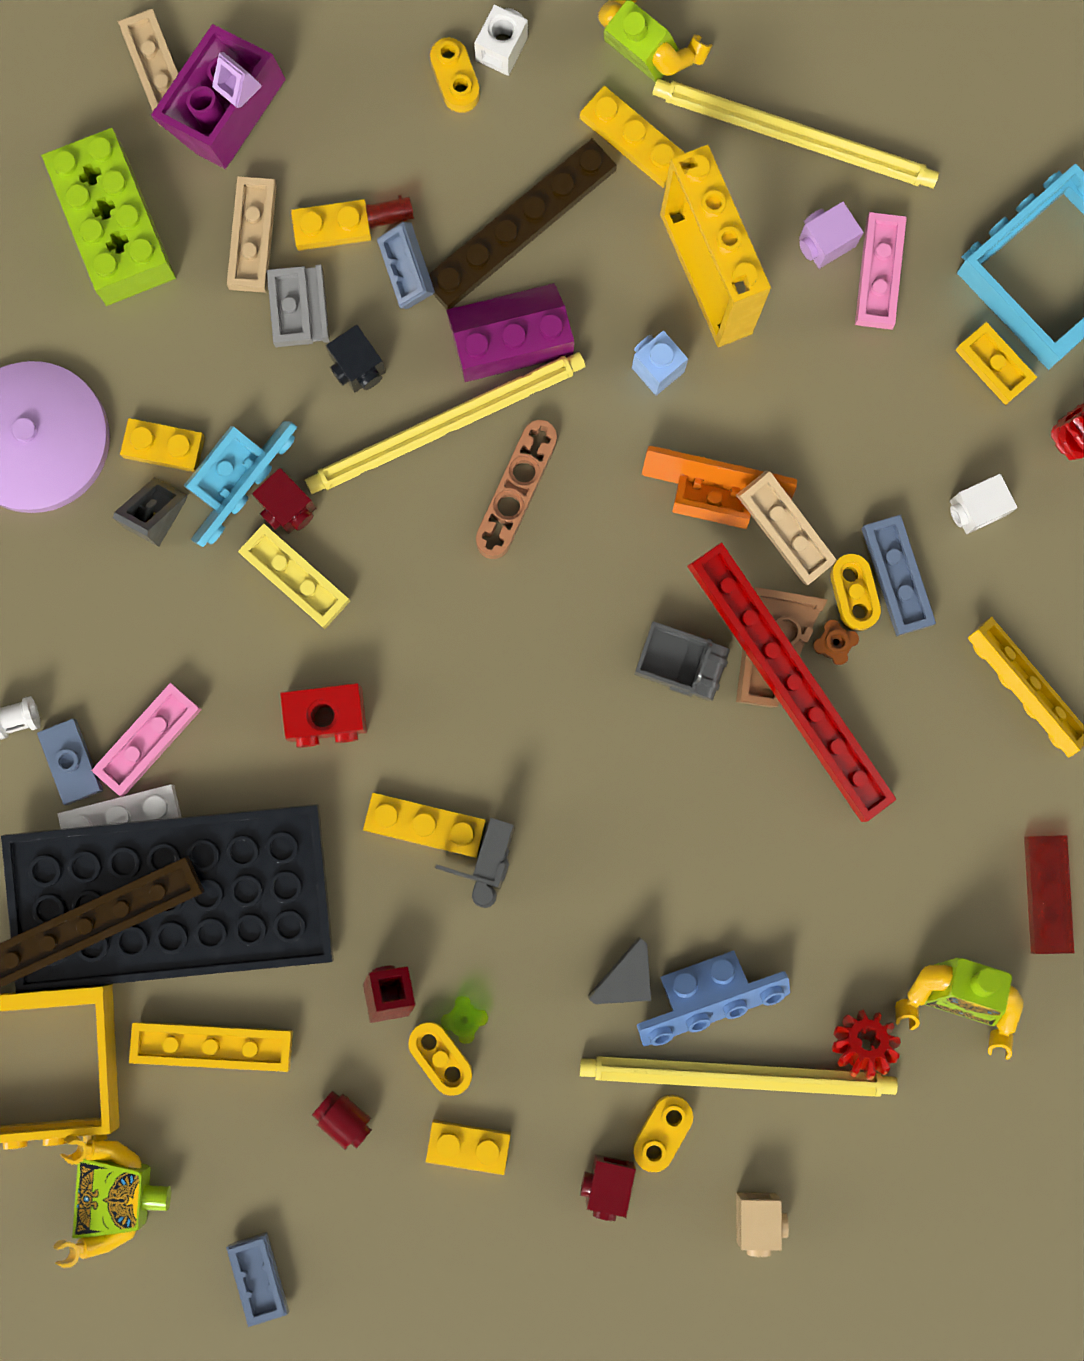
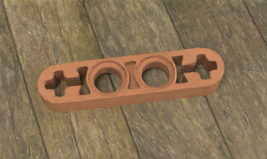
[476,420,557,559]

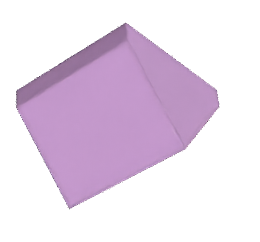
[212,52,262,108]

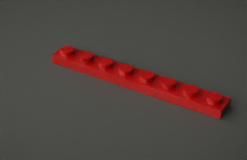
[687,542,897,822]

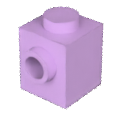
[799,202,864,269]

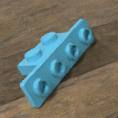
[184,421,297,547]

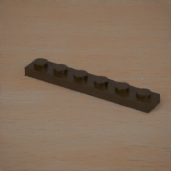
[429,138,617,310]
[0,856,205,988]

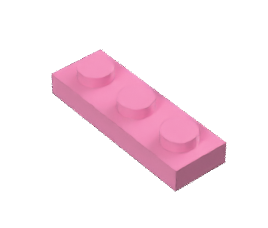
[855,212,907,330]
[91,683,202,797]

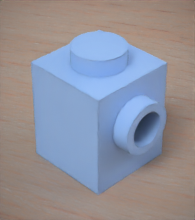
[632,330,688,395]

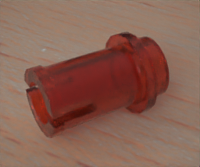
[366,194,415,229]

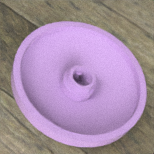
[0,361,110,513]

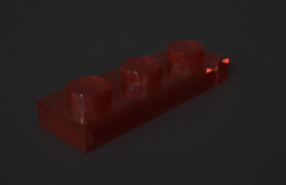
[1024,835,1074,954]

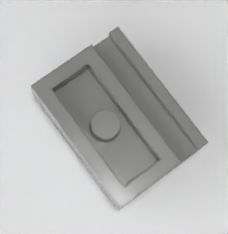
[267,265,330,347]

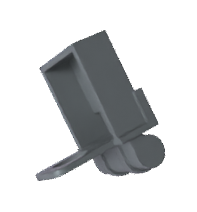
[634,621,730,701]
[435,818,515,908]

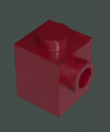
[252,468,316,534]
[363,965,416,1023]
[580,1154,636,1221]

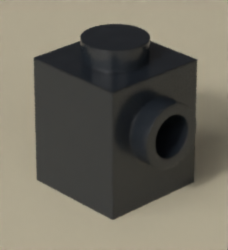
[325,325,386,393]

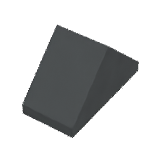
[113,477,187,547]
[588,937,651,1004]

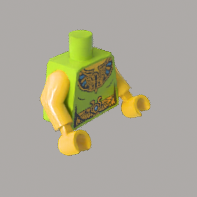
[598,0,713,82]
[895,958,1023,1060]
[53,1135,171,1268]

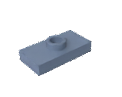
[377,222,435,309]
[37,719,103,805]
[226,1232,289,1327]

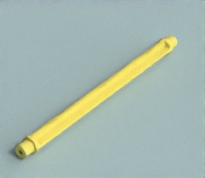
[652,79,939,188]
[305,352,586,494]
[580,1056,898,1097]

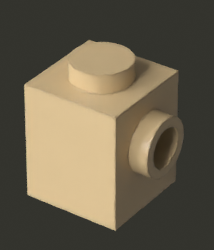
[736,1193,789,1257]

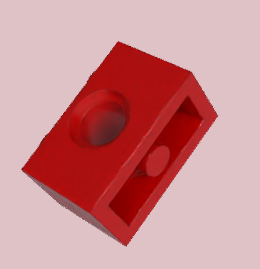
[280,683,367,748]

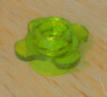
[441,996,488,1044]

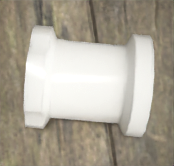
[0,696,41,740]

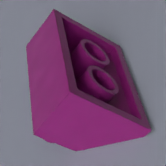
[151,24,286,169]
[446,283,574,382]

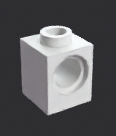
[475,5,528,76]
[950,474,1018,534]

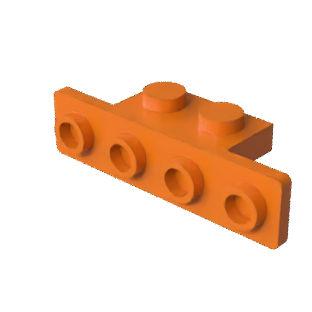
[642,446,797,529]

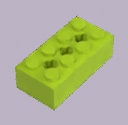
[41,128,176,306]

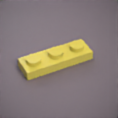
[238,524,350,629]

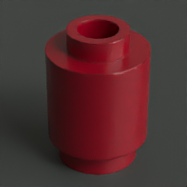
[312,1090,372,1150]

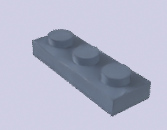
[861,515,936,637]

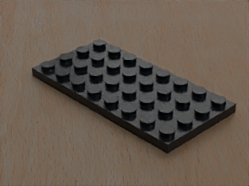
[1,804,334,993]

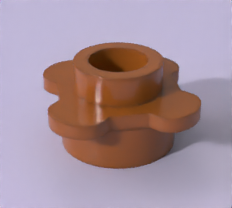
[813,620,859,665]

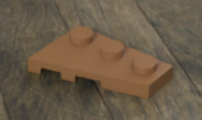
[736,587,828,708]

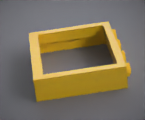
[660,144,771,348]
[0,984,120,1149]

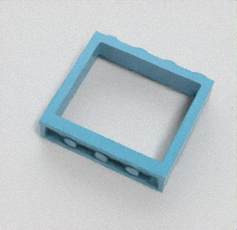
[957,163,1084,370]

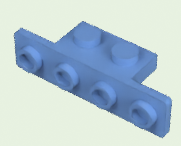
[637,950,790,1046]

